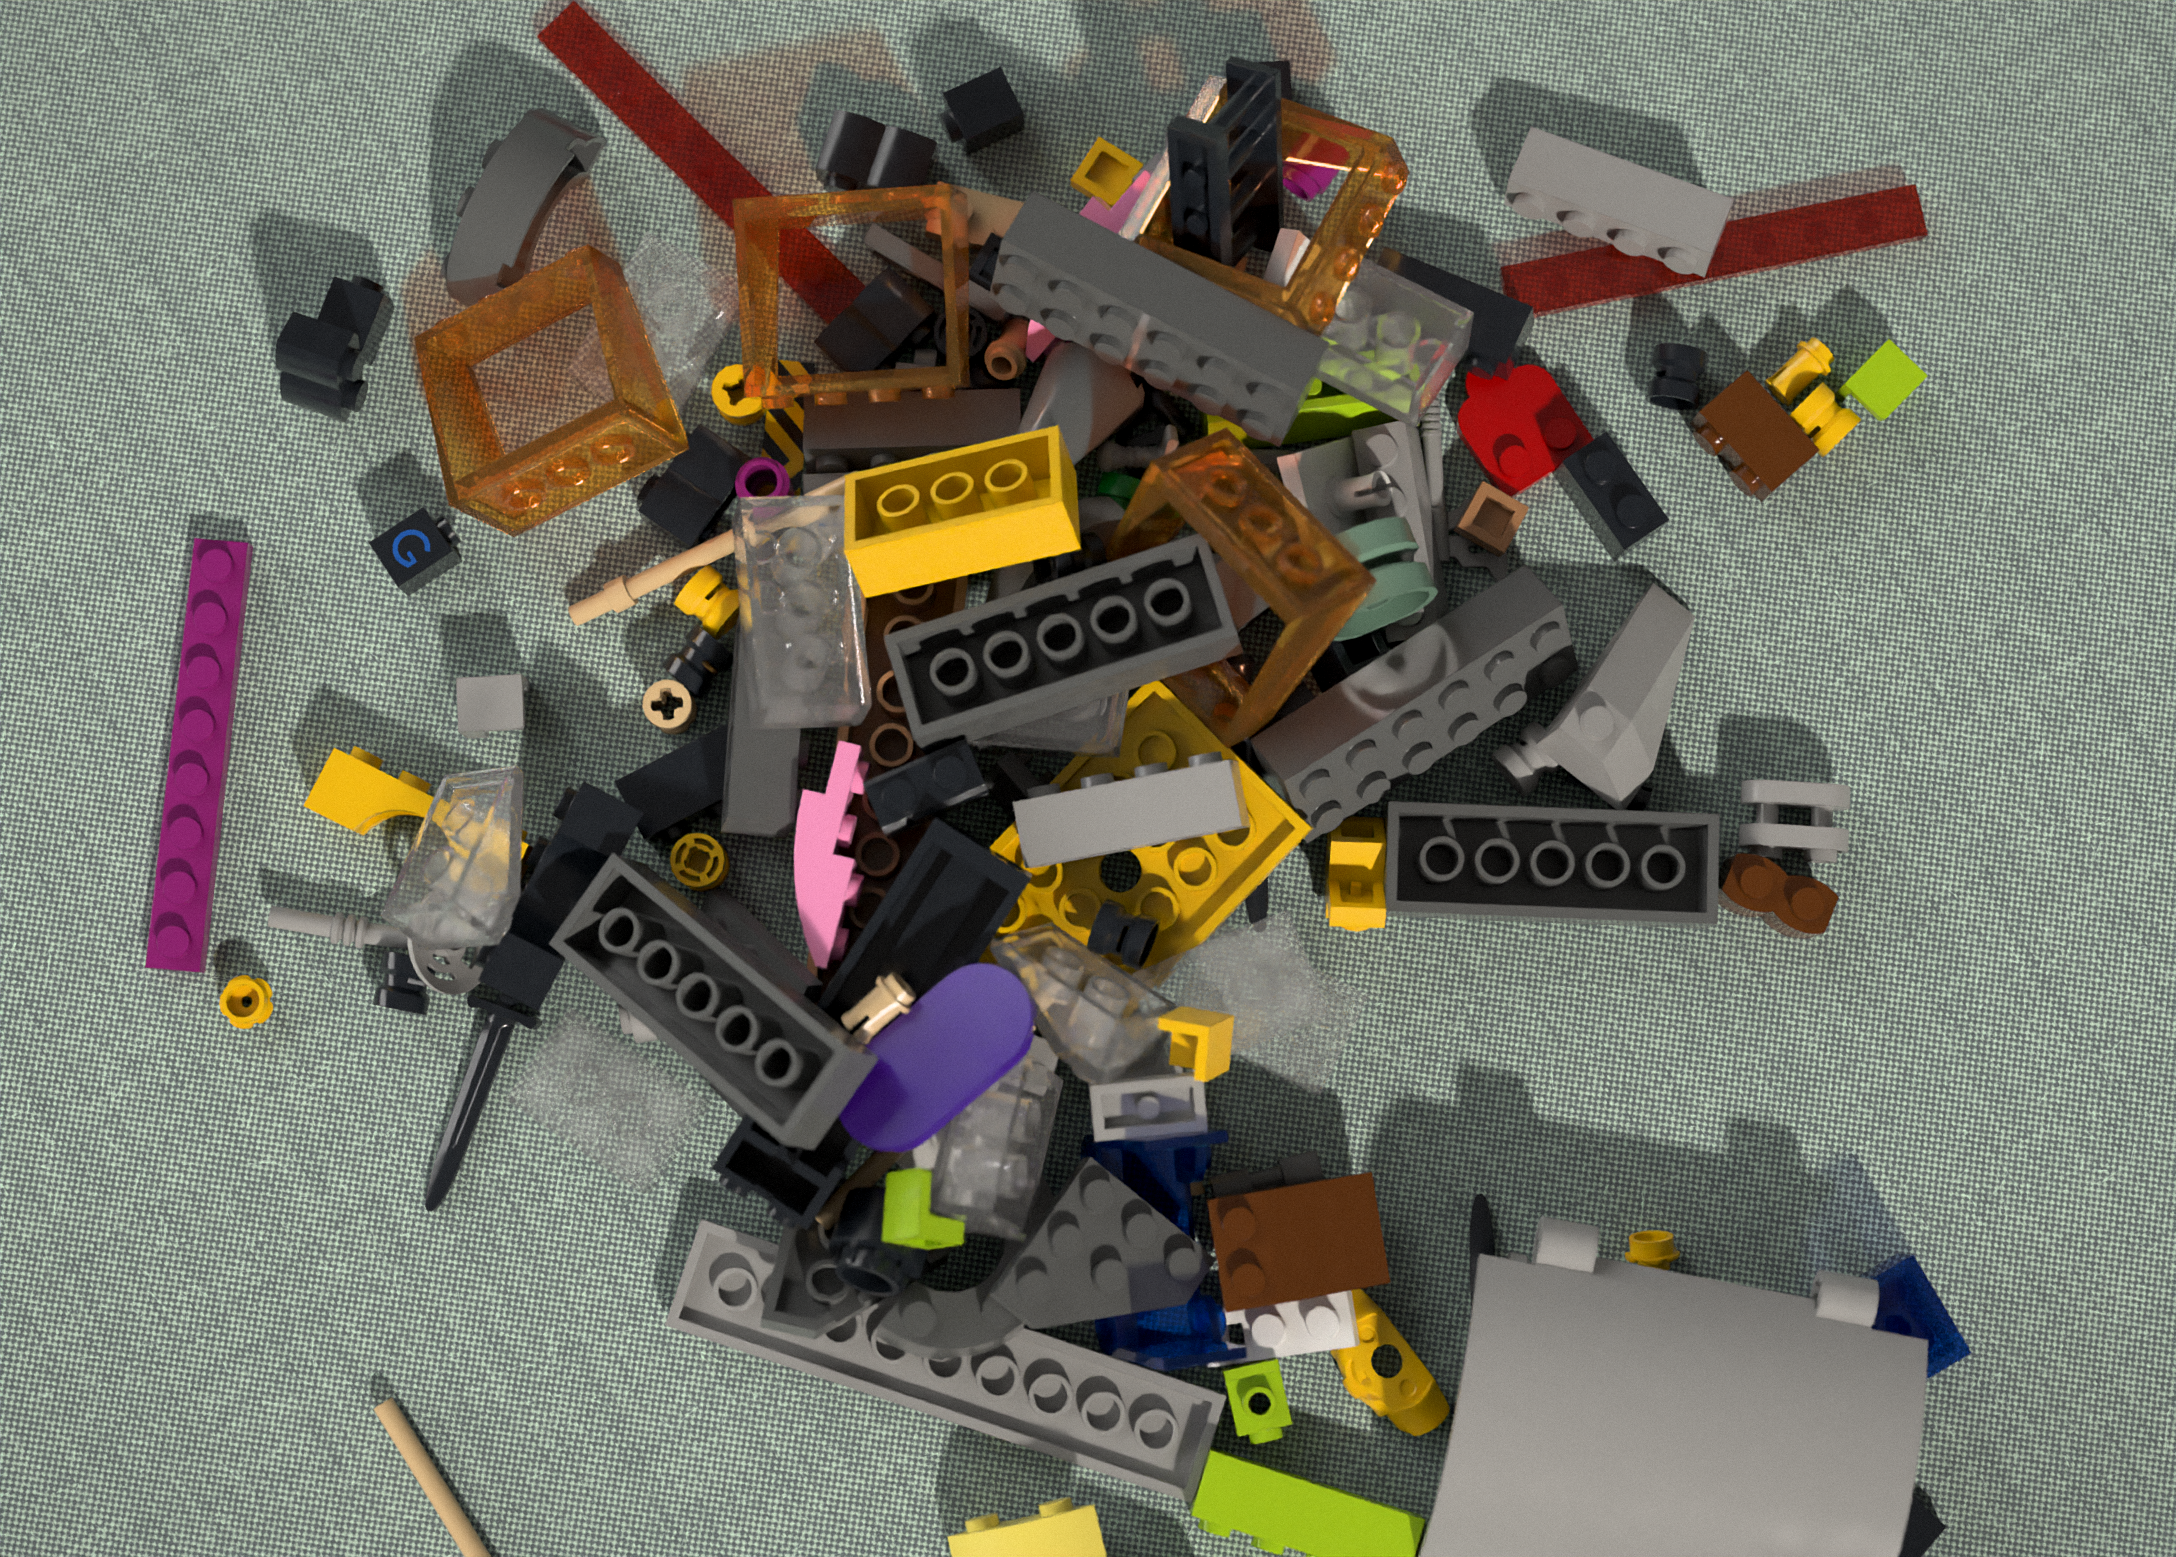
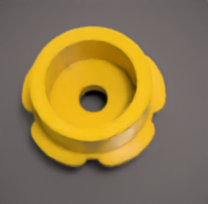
[219,975,274,1029]
[1625,1230,1680,1271]

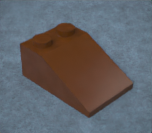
[1207,1172,1390,1313]

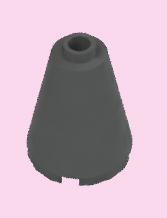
[1016,340,1145,465]

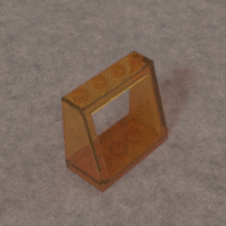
[1118,75,1410,337]
[733,184,970,409]
[414,244,689,537]
[1106,427,1377,748]

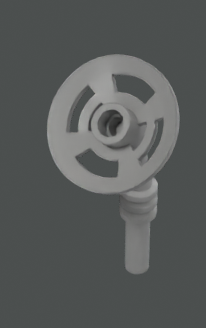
[268,885,496,995]

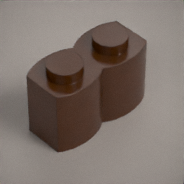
[1718,853,1839,939]

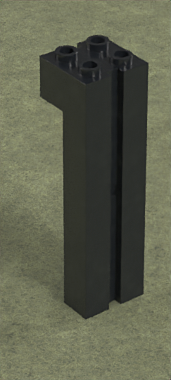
[711,815,1033,1230]

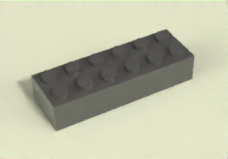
[988,190,1330,447]
[884,532,1244,755]
[1250,564,1579,843]
[1382,801,1720,929]
[549,853,879,1150]

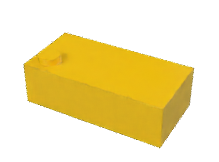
[844,425,1081,598]

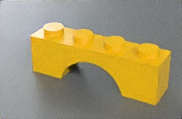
[303,746,533,905]

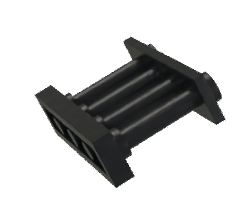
[1167,56,1284,293]

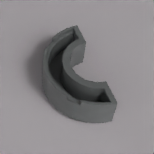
[440,108,607,325]
[876,1152,1054,1360]

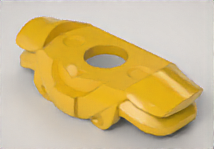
[1330,1289,1450,1436]

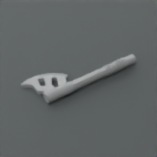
[1419,371,1508,582]

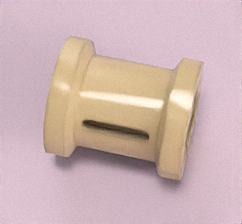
[642,680,697,735]

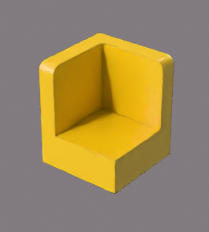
[1157,1006,1234,1082]

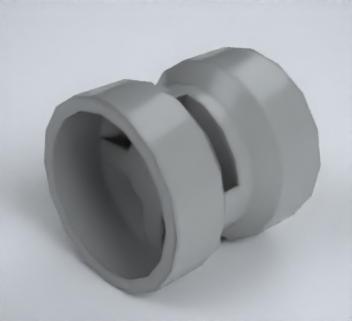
[1491,721,1562,797]

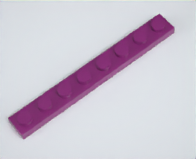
[145,538,253,973]

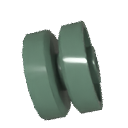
[1295,517,1438,641]

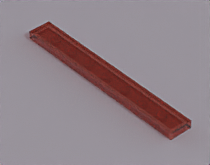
[536,1,866,326]
[1499,184,1928,318]

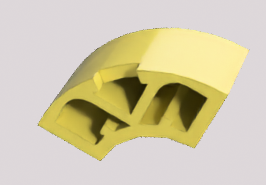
[947,1497,1107,1557]

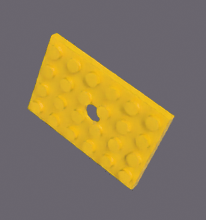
[978,680,1313,1066]

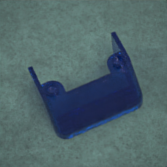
[1080,1128,1247,1371]

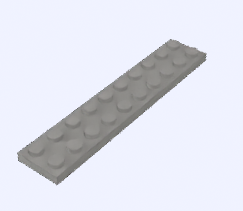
[665,1219,1227,1503]

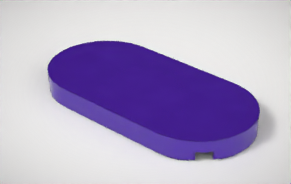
[839,964,1037,1153]

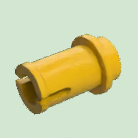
[1764,337,1835,406]

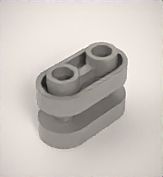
[1739,780,1851,864]

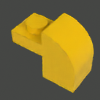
[1325,816,1386,931]

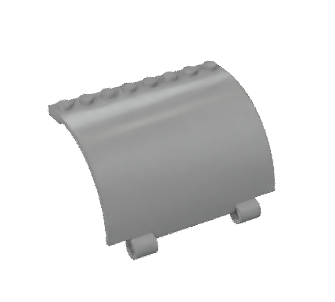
[1414,1216,1928,1557]

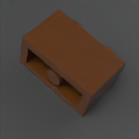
[1690,370,1820,502]

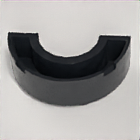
[473,781,644,1011]

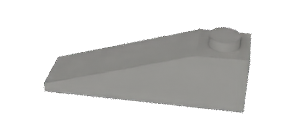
[1536,583,1695,810]

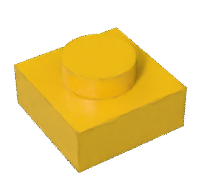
[1070,137,1144,208]

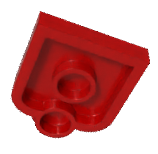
[1456,364,1594,498]

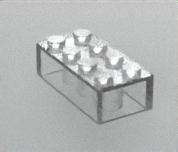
[732,495,872,730]

